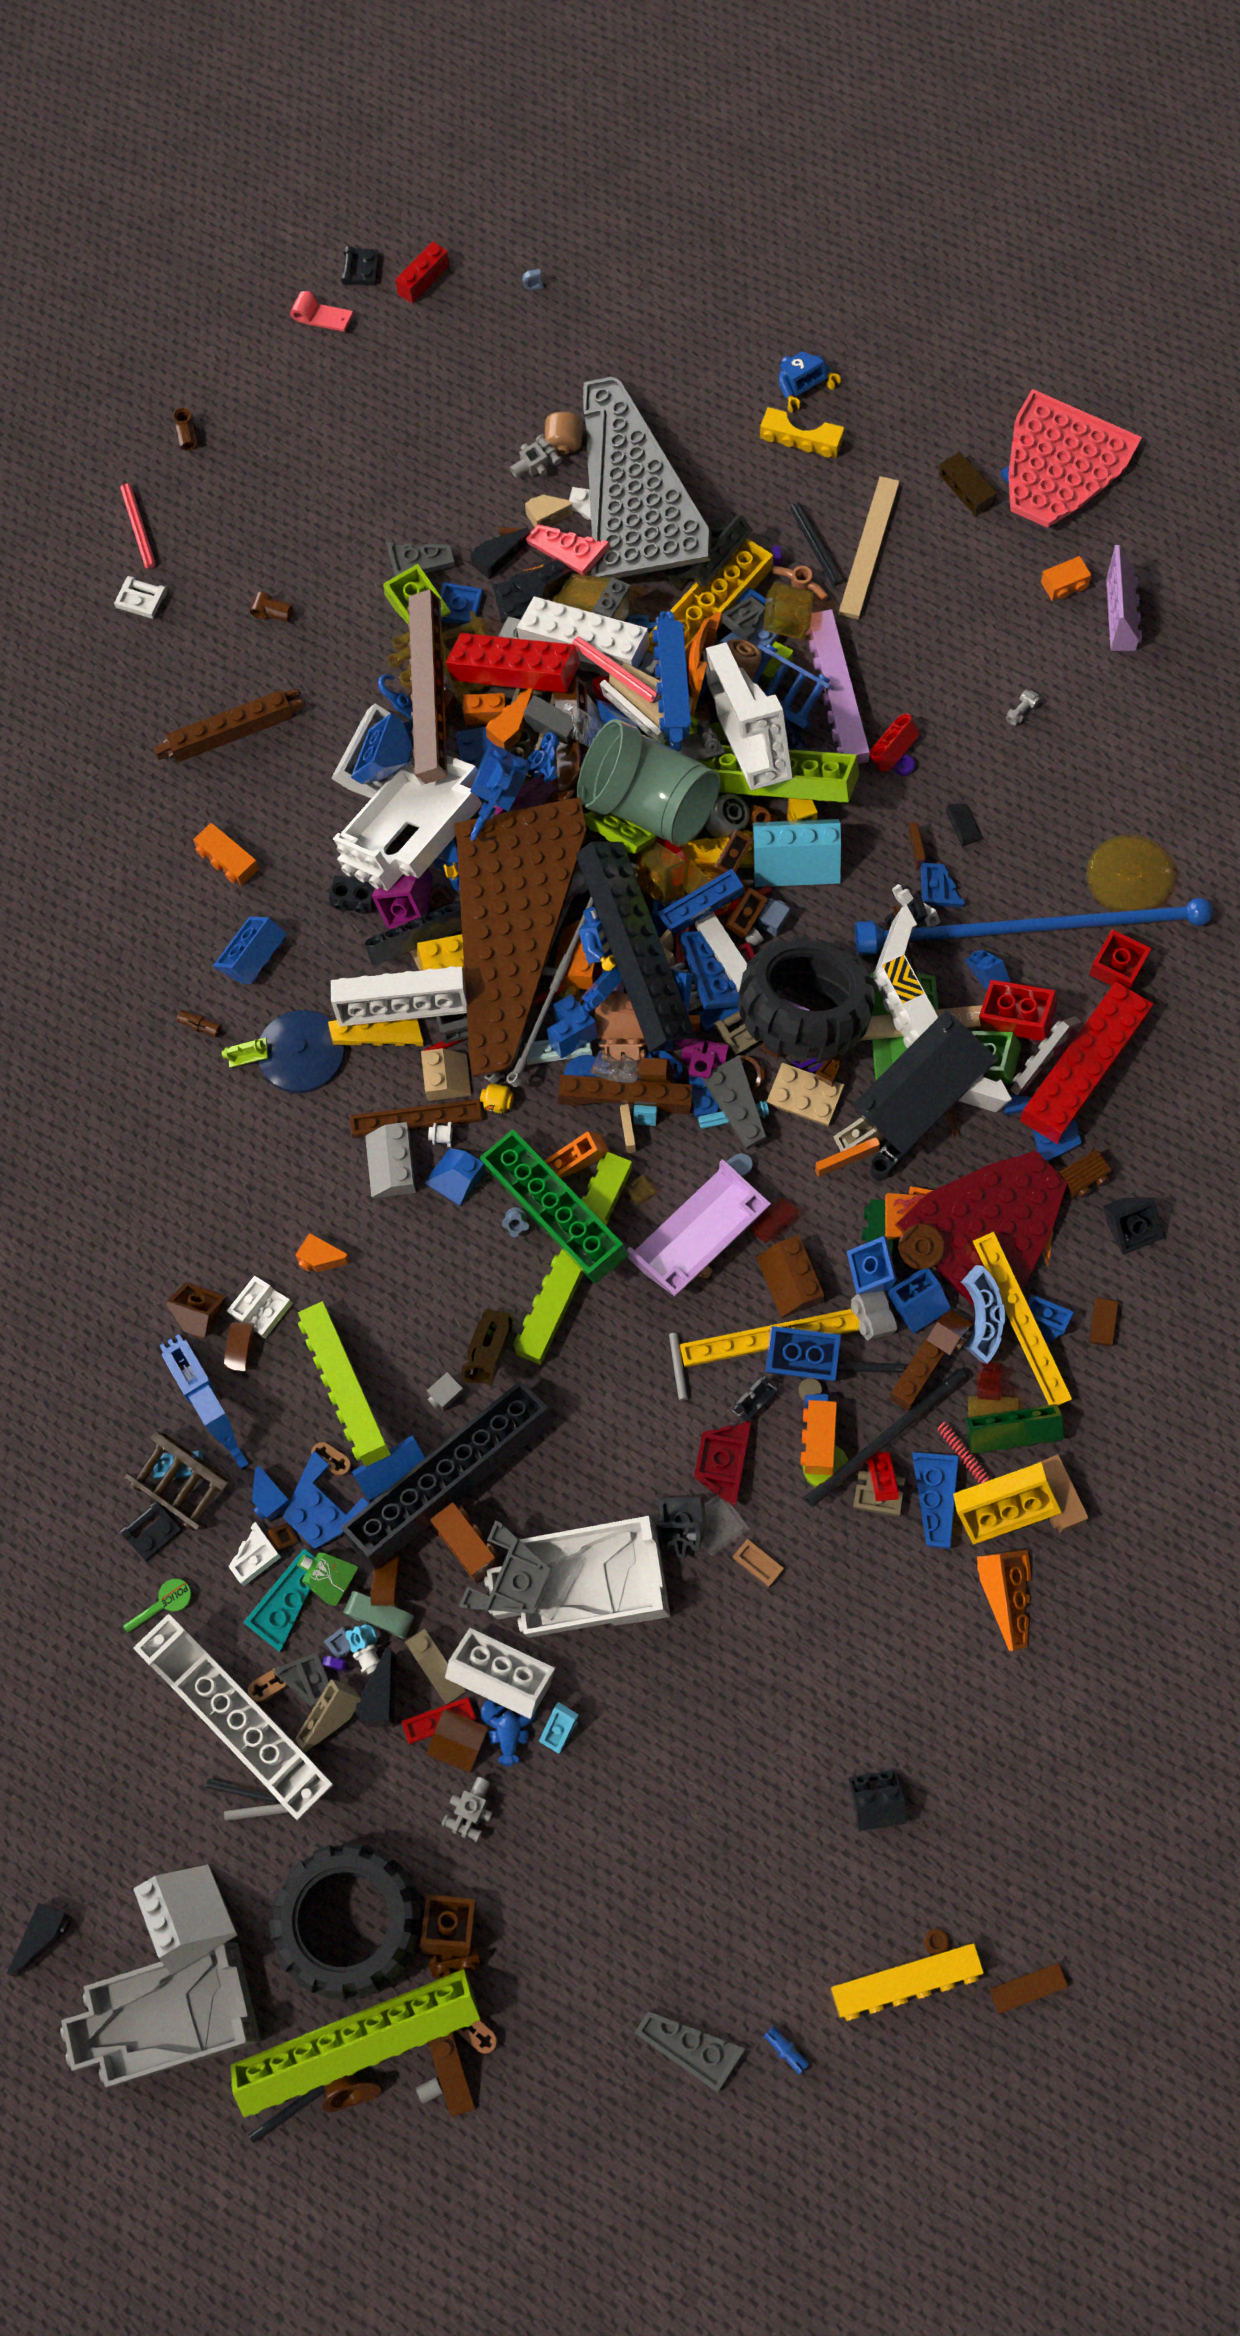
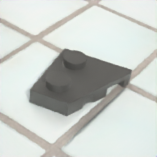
[720,596,765,641]
[273,1652,329,1707]

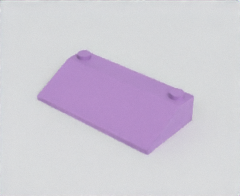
[627,1159,771,1297]

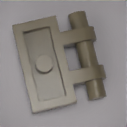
[853,1469,905,1517]

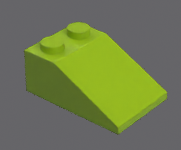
[383,564,451,624]

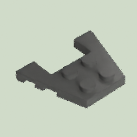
[459,1521,552,1614]

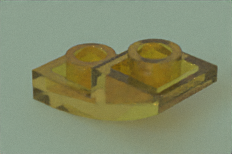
[968,1396,1018,1417]

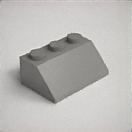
[365,1122,416,1198]

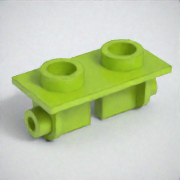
[222,1038,268,1068]

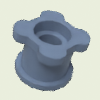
[502,1207,529,1237]

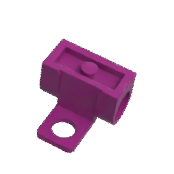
[682,1039,729,1079]

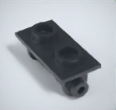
[731,1376,778,1422]

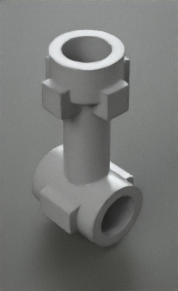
[1006,689,1040,725]

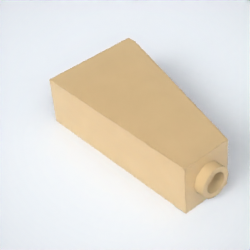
[609,663,693,733]

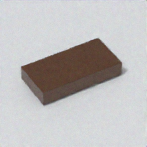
[908,822,926,870]
[1089,1298,1118,1347]

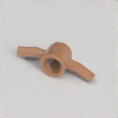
[772,566,828,601]

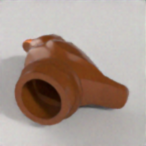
[748,805,778,826]

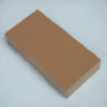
[732,1539,784,1588]

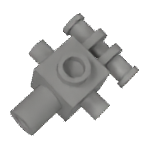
[510,434,562,478]
[441,1777,493,1842]

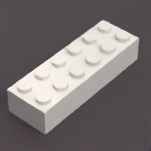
[517,597,650,669]
[331,967,467,1026]

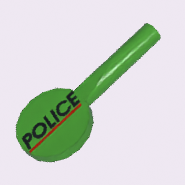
[123,1579,191,1633]

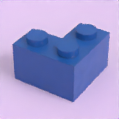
[547,995,598,1059]

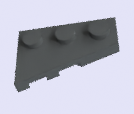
[386,542,455,577]

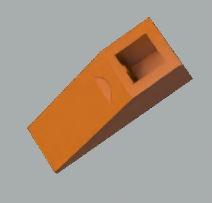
[486,688,533,751]

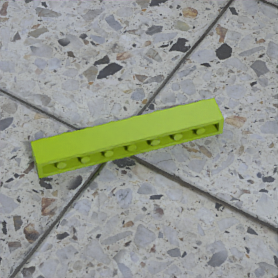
[298,1301,391,1467]

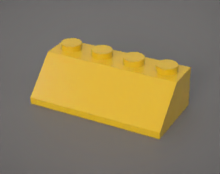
[953,1462,1061,1545]

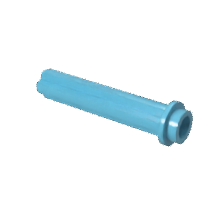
[698,1101,769,1129]

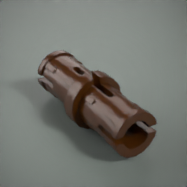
[177,1009,222,1037]

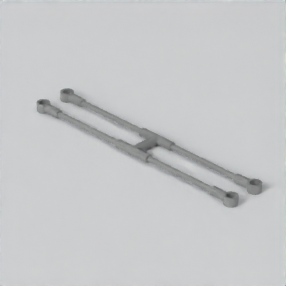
[485,897,594,1087]

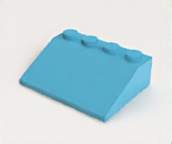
[753,819,841,887]

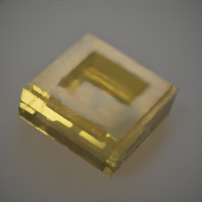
[624,1175,655,1206]

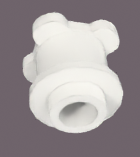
[428,1122,453,1147]
[353,1644,379,1676]

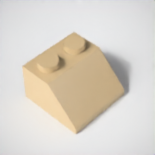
[421,1049,471,1101]

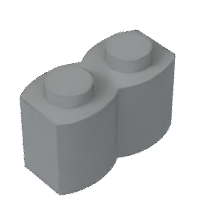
[851,1291,897,1341]

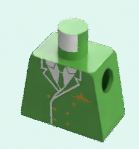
[297,1553,358,1606]

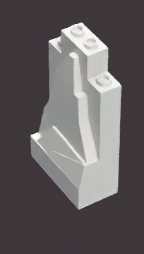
[702,643,792,790]
[484,1516,670,1638]

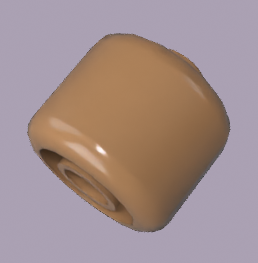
[545,412,583,455]
[727,639,762,681]

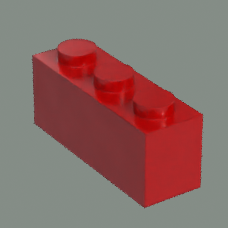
[395,241,450,304]

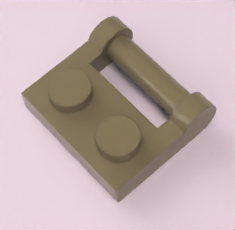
[714,1011,761,1056]

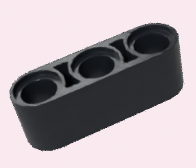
[870,1142,917,1181]

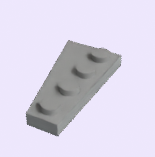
[1010,1016,1082,1095]

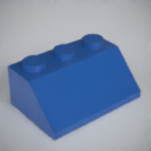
[213,916,287,984]
[352,1436,425,1503]

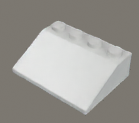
[331,704,414,798]

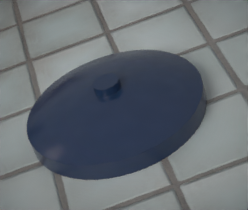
[258,1010,345,1093]

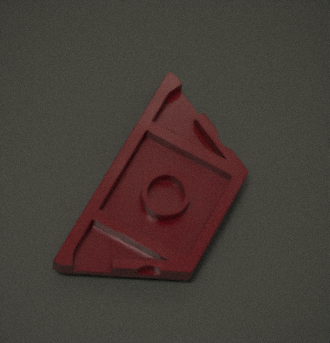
[694,1421,751,1507]

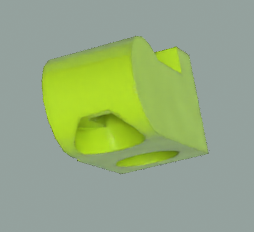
[761,641,793,685]

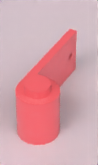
[290,291,354,332]

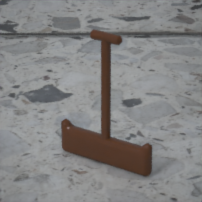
[546,766,582,803]

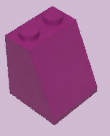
[372,867,433,929]

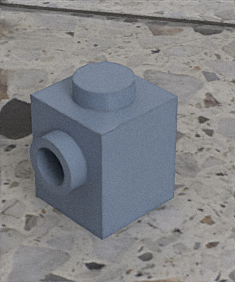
[758,898,790,937]

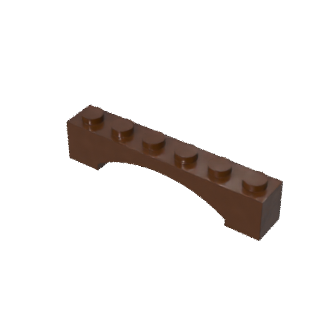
[558,1074,692,1114]

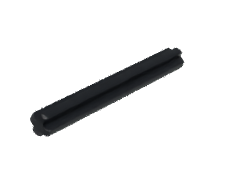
[790,502,842,586]

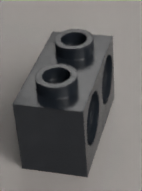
[329,875,375,914]

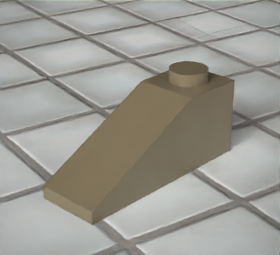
[833,1118,885,1152]
[405,1629,466,1705]
[295,1679,361,1752]

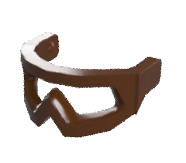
[734,1055,766,1095]

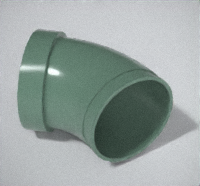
[577,719,720,847]

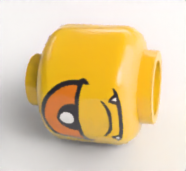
[480,1083,514,1114]

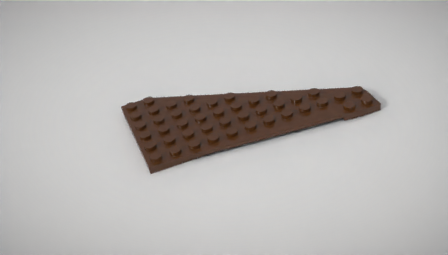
[454,797,587,1077]

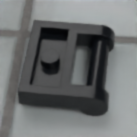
[341,246,379,285]
[119,1500,182,1562]

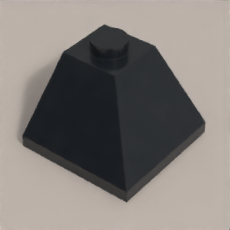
[1103,1198,1164,1255]

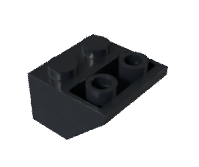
[848,1770,907,1831]

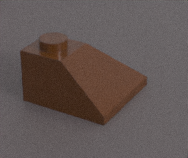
[166,1282,227,1339]

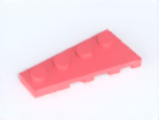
[525,524,611,576]

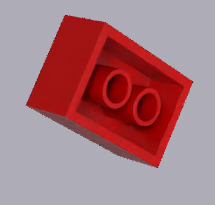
[979,980,1058,1041]

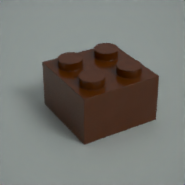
[420,1895,475,1957]

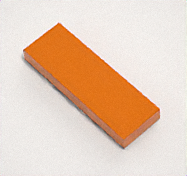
[815,1138,880,1177]

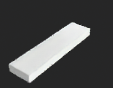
[695,913,747,993]

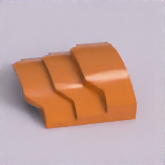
[685,612,721,716]

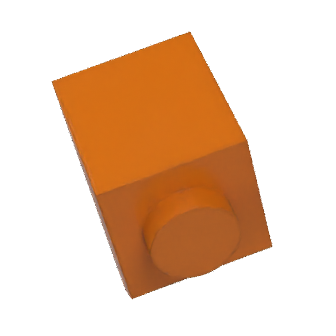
[295,1233,350,1272]

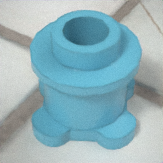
[346,1624,377,1653]

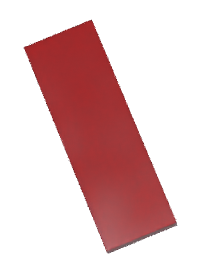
[867,1451,899,1502]
[401,1697,477,1745]

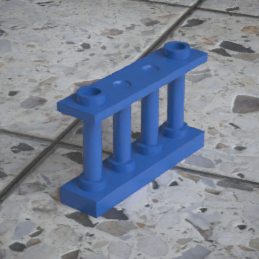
[752,643,834,731]

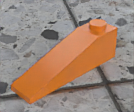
[977,1550,1031,1651]

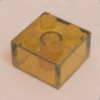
[763,582,813,640]
[637,842,685,906]

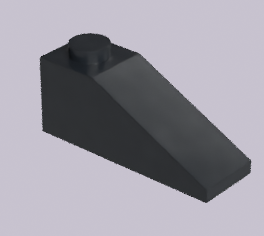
[470,528,531,579]
[6,1903,70,1977]

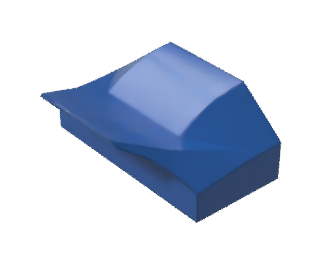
[1027,1294,1074,1343]

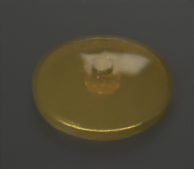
[1086,835,1174,912]

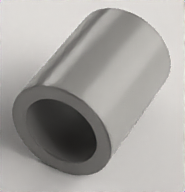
[416,2077,443,2104]

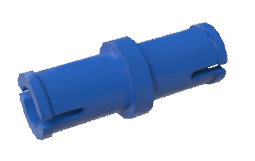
[763,2025,809,2075]

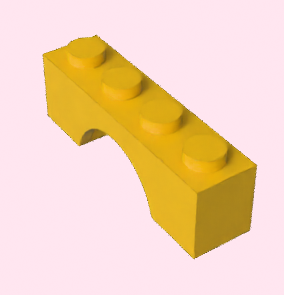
[760,407,844,458]

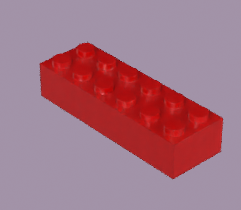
[446,633,580,693]

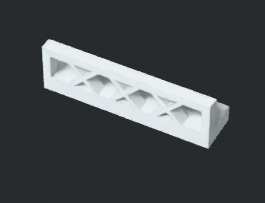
[600,680,669,744]

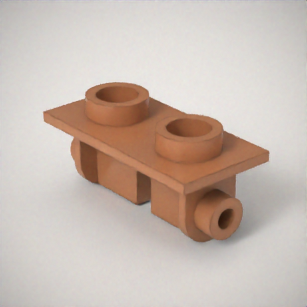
[599,1038,646,1061]

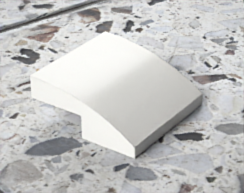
[227,1276,293,1339]

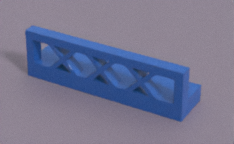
[658,869,744,937]

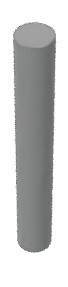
[669,1333,688,1401]
[224,1804,289,1821]

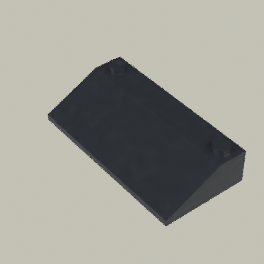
[852,1010,998,1155]

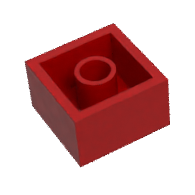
[1089,929,1151,990]

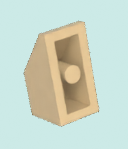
[525,495,573,527]

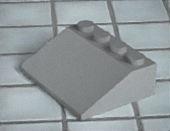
[133,1864,237,1974]

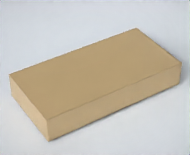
[620,1104,636,1153]

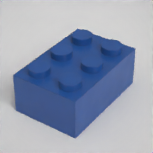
[765,1326,841,1382]

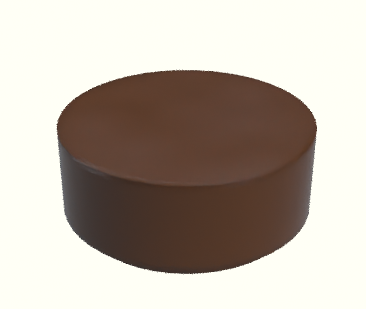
[923,1929,949,1955]

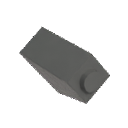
[523,695,580,744]

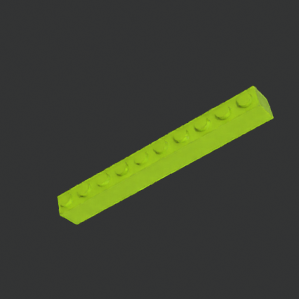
[513,1152,632,1365]

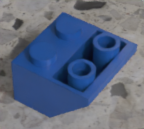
[888,1268,951,1334]

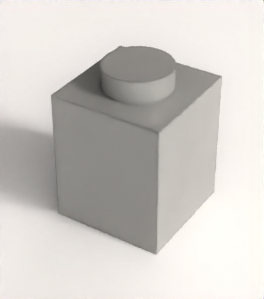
[427,1372,464,1412]

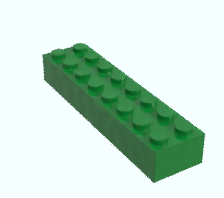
[480,1129,629,1284]

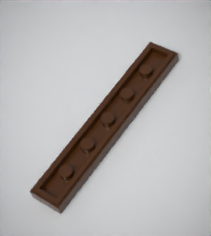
[349,1099,483,1138]

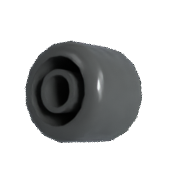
[705,793,750,838]

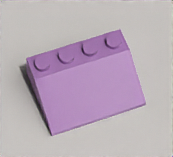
[1106,545,1142,651]

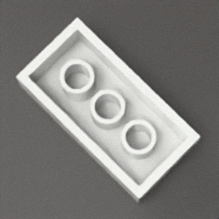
[445,1628,555,1719]

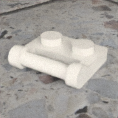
[114,576,167,619]

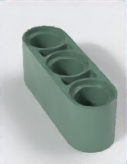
[343,1591,414,1639]

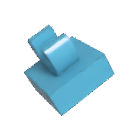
[634,1105,657,1126]

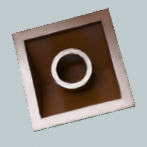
[426,1709,488,1772]

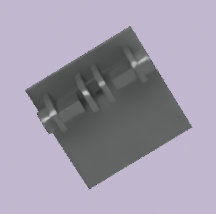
[679,720,725,761]

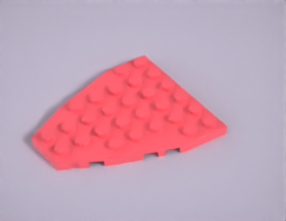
[1009,389,1142,528]

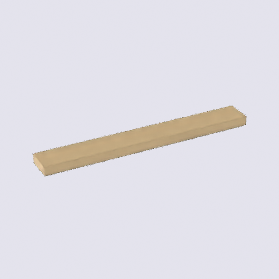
[839,476,899,620]

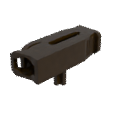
[461,1309,514,1386]

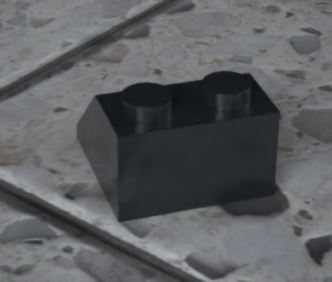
[510,559,572,600]

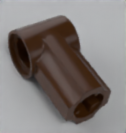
[173,408,198,451]
[249,592,293,622]

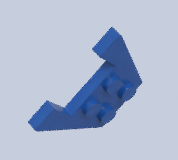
[1003,1094,1081,1162]
[283,1451,370,1549]

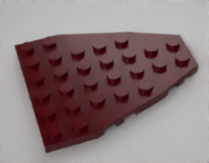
[895,1151,1067,1309]

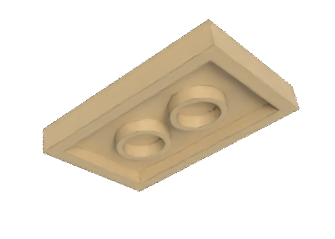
[767,1063,844,1127]

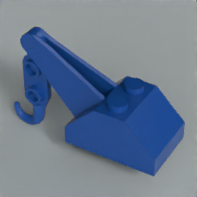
[351,674,414,784]
[470,744,531,841]

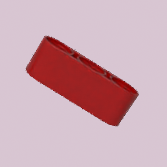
[869,714,920,772]

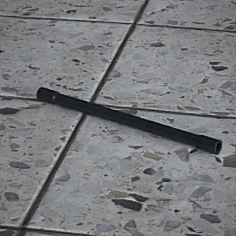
[804,1368,967,1507]

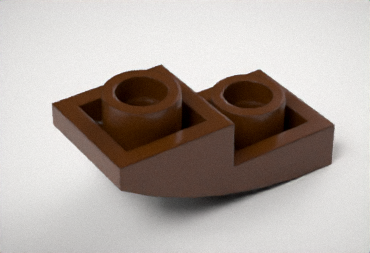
[224,1322,254,1371]

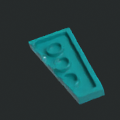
[243,1549,315,1652]

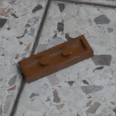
[989,1963,1068,2014]

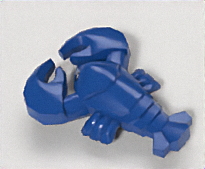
[526,732,560,783]
[481,1699,536,1767]

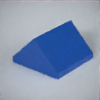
[847,1236,897,1294]

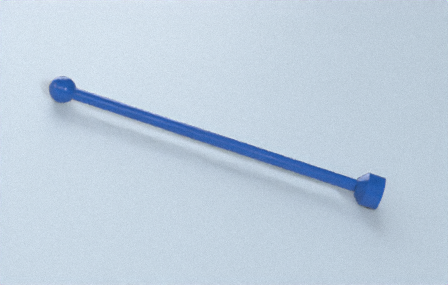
[855,898,1214,956]

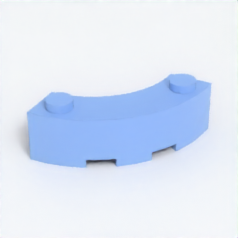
[961,1265,1005,1364]

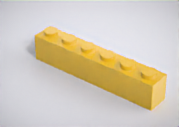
[831,1943,983,2021]

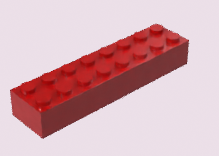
[1019,981,1153,1144]

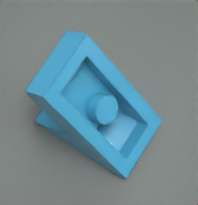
[539,1702,579,1754]

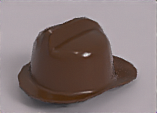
[322,2074,381,2112]

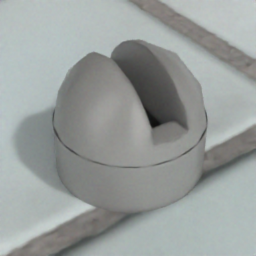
[745,926,764,946]

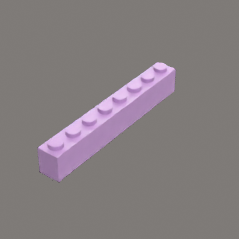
[804,609,869,764]

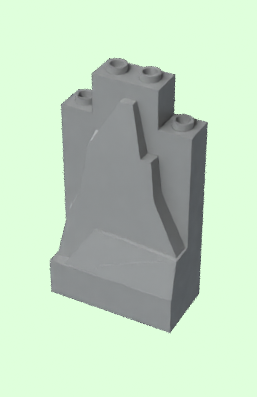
[61,1942,261,2087]

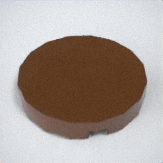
[898,1224,944,1270]

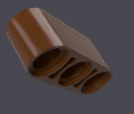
[370,1549,401,1606]

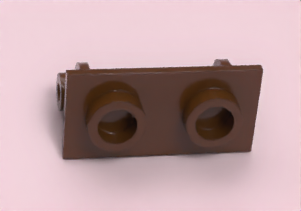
[429,1945,482,1979]

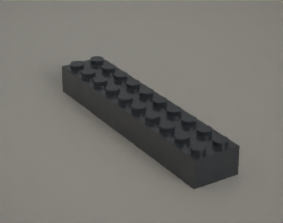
[576,842,697,1052]
[341,1381,554,1570]

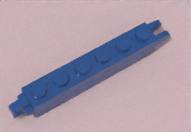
[653,611,691,751]

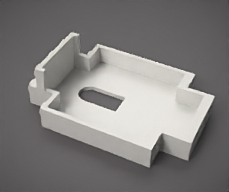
[333,755,482,891]

